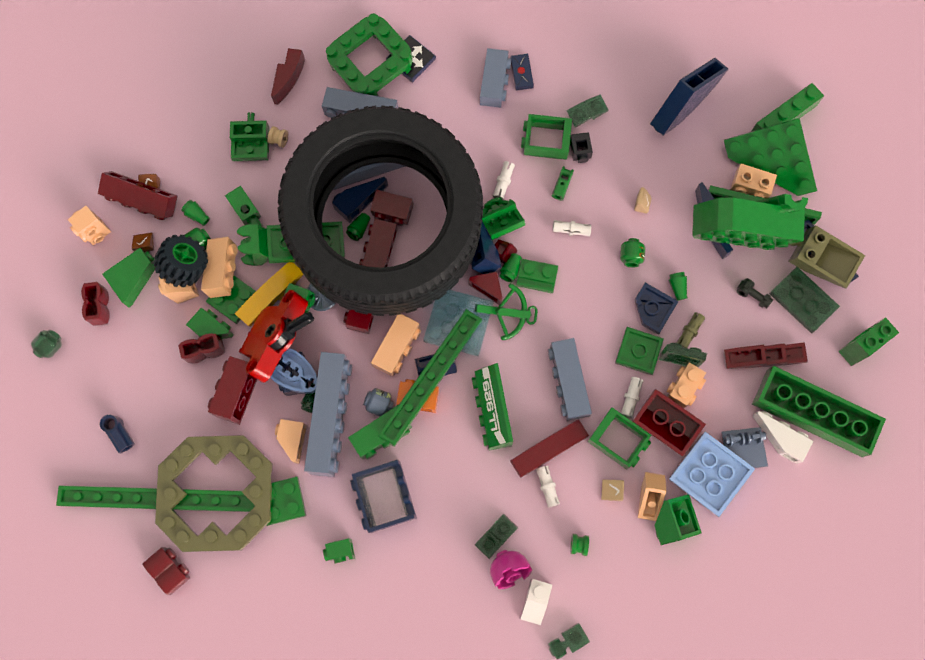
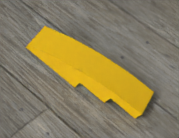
[235,262,304,327]

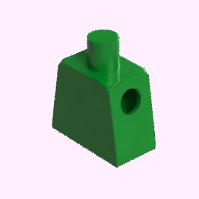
[225,185,263,226]

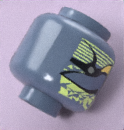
[363,388,394,416]

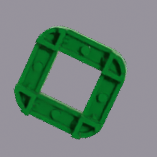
[326,13,413,96]

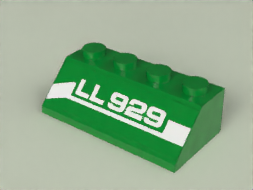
[472,363,513,451]

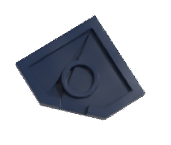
[635,282,679,335]

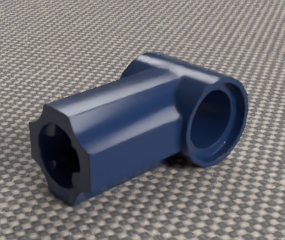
[100,415,135,454]

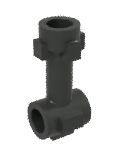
[737,278,773,309]

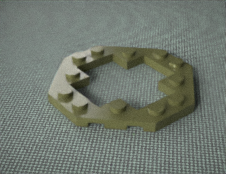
[155,435,272,552]

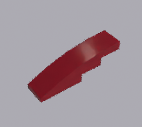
[724,342,808,369]
[510,419,589,478]

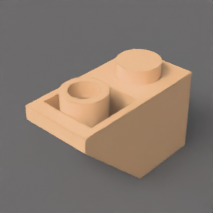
[158,277,199,304]

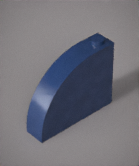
[650,58,728,136]

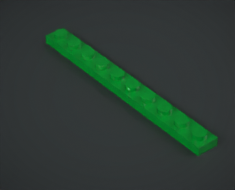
[56,486,255,512]

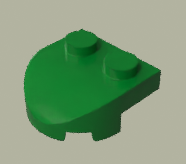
[482,197,525,240]

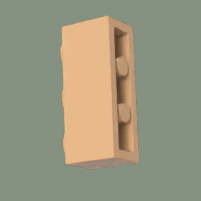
[201,237,238,298]
[371,314,421,377]

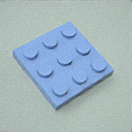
[669,432,755,517]

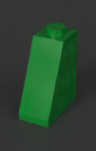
[102,248,156,308]

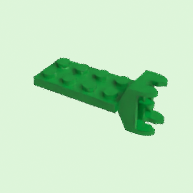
[237,221,345,266]

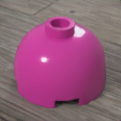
[490,550,532,589]

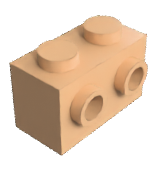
[730,164,777,199]
[68,206,111,246]
[666,362,706,408]

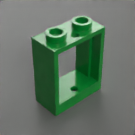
[521,114,572,160]
[838,317,899,366]
[587,408,652,470]

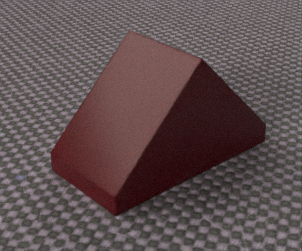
[468,272,502,305]

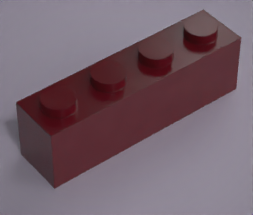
[98,171,178,220]

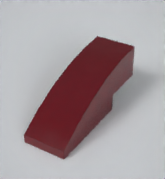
[271,48,305,105]

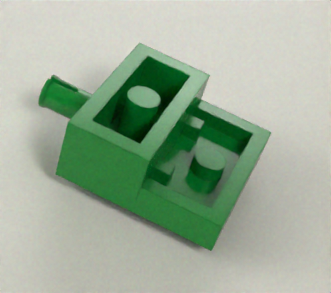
[229,112,270,161]

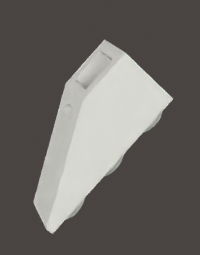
[752,411,813,464]

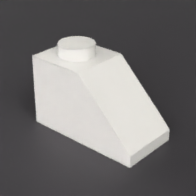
[521,579,552,625]

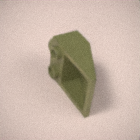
[788,225,866,289]

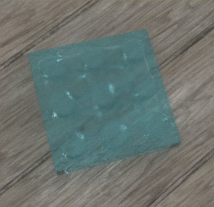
[423,290,494,356]

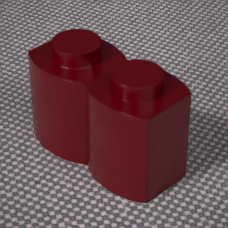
[81,282,110,326]
[178,333,225,364]
[142,547,190,595]

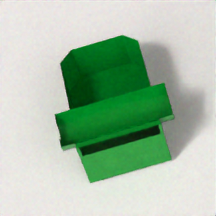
[692,194,808,250]

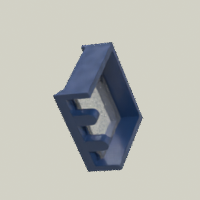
[350,460,417,533]

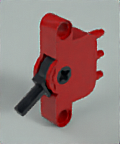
[239,290,314,383]

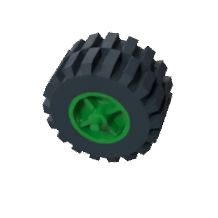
[153,234,208,287]

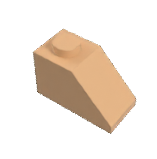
[275,419,307,464]
[638,472,666,521]

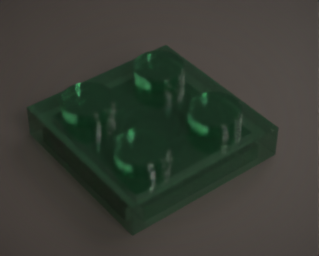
[659,343,707,367]

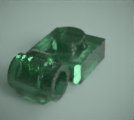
[548,623,590,659]

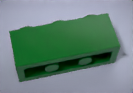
[348,405,412,460]

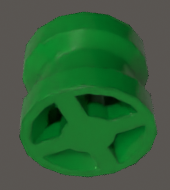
[570,534,589,556]

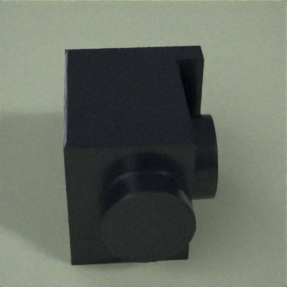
[570,132,593,163]

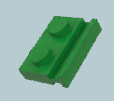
[516,259,558,293]

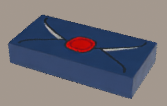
[511,53,534,91]

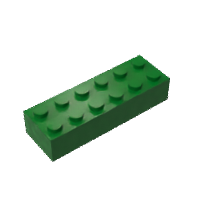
[752,366,886,457]

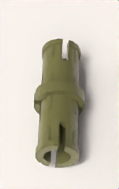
[676,312,705,351]

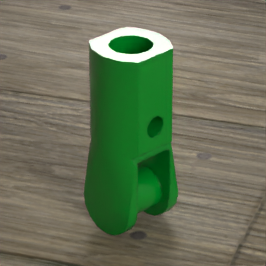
[552,166,574,201]

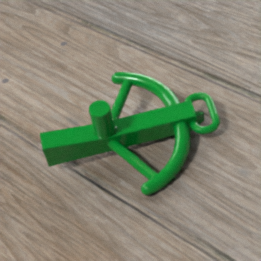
[474,283,538,340]

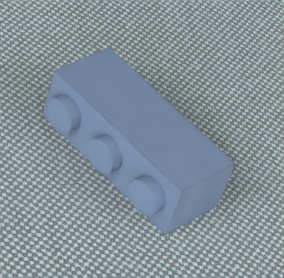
[480,48,511,108]

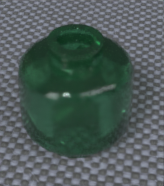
[31,330,62,358]

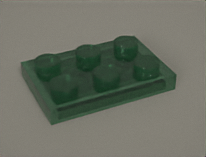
[769,267,840,333]

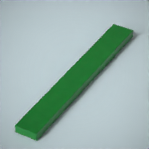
[378,309,482,447]

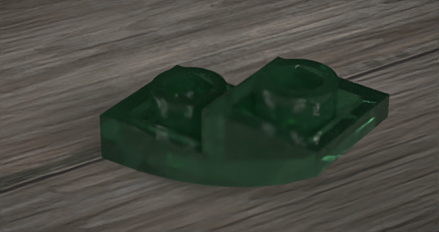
[566,94,609,127]
[475,514,518,559]

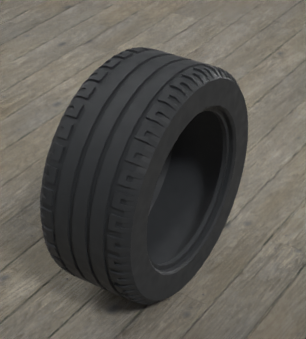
[277,105,483,316]

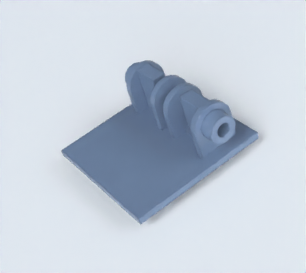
[721,427,768,468]

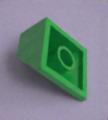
[654,494,702,545]

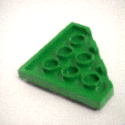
[724,118,817,196]

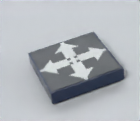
[386,35,436,83]

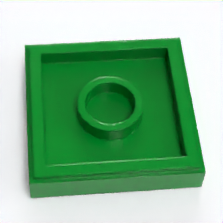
[615,327,664,375]

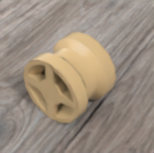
[268,126,289,148]

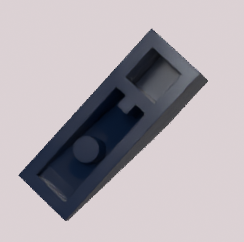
[332,177,388,223]
[471,222,501,274]

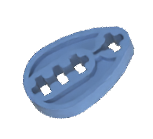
[271,348,318,394]

